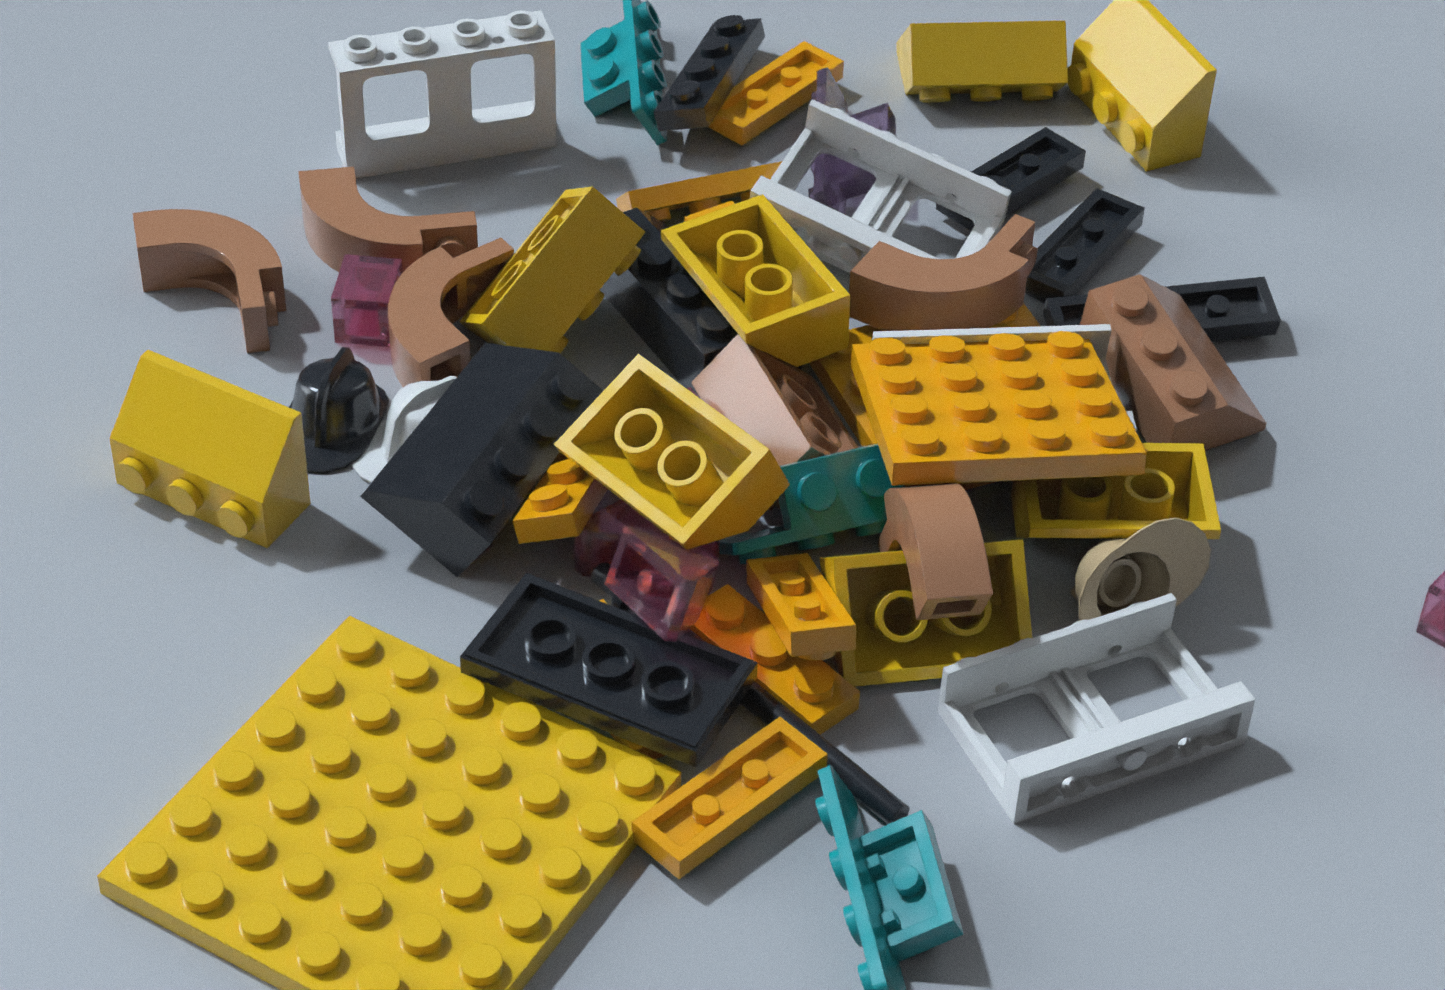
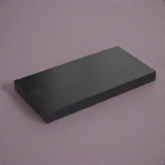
[460,573,758,767]

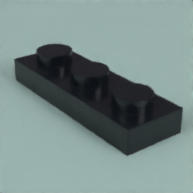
[936,127,1086,231]
[1025,188,1145,303]

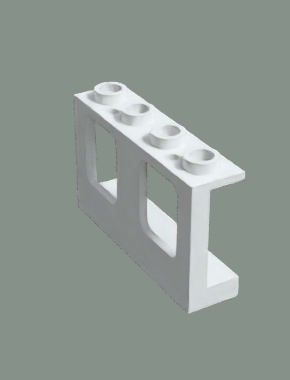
[328,10,557,179]
[750,99,1012,273]
[938,593,1256,824]

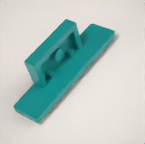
[580,0,667,145]
[717,443,905,564]
[815,765,964,990]

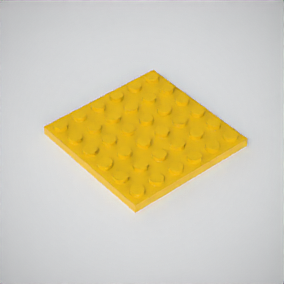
[97,615,682,990]

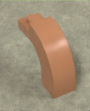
[298,167,478,288]
[133,209,287,353]
[849,214,1037,331]
[388,237,514,387]
[878,483,993,620]

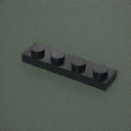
[654,15,765,131]
[1043,276,1281,341]

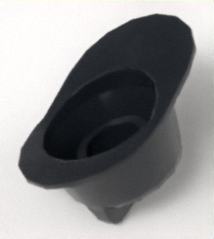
[289,347,389,473]

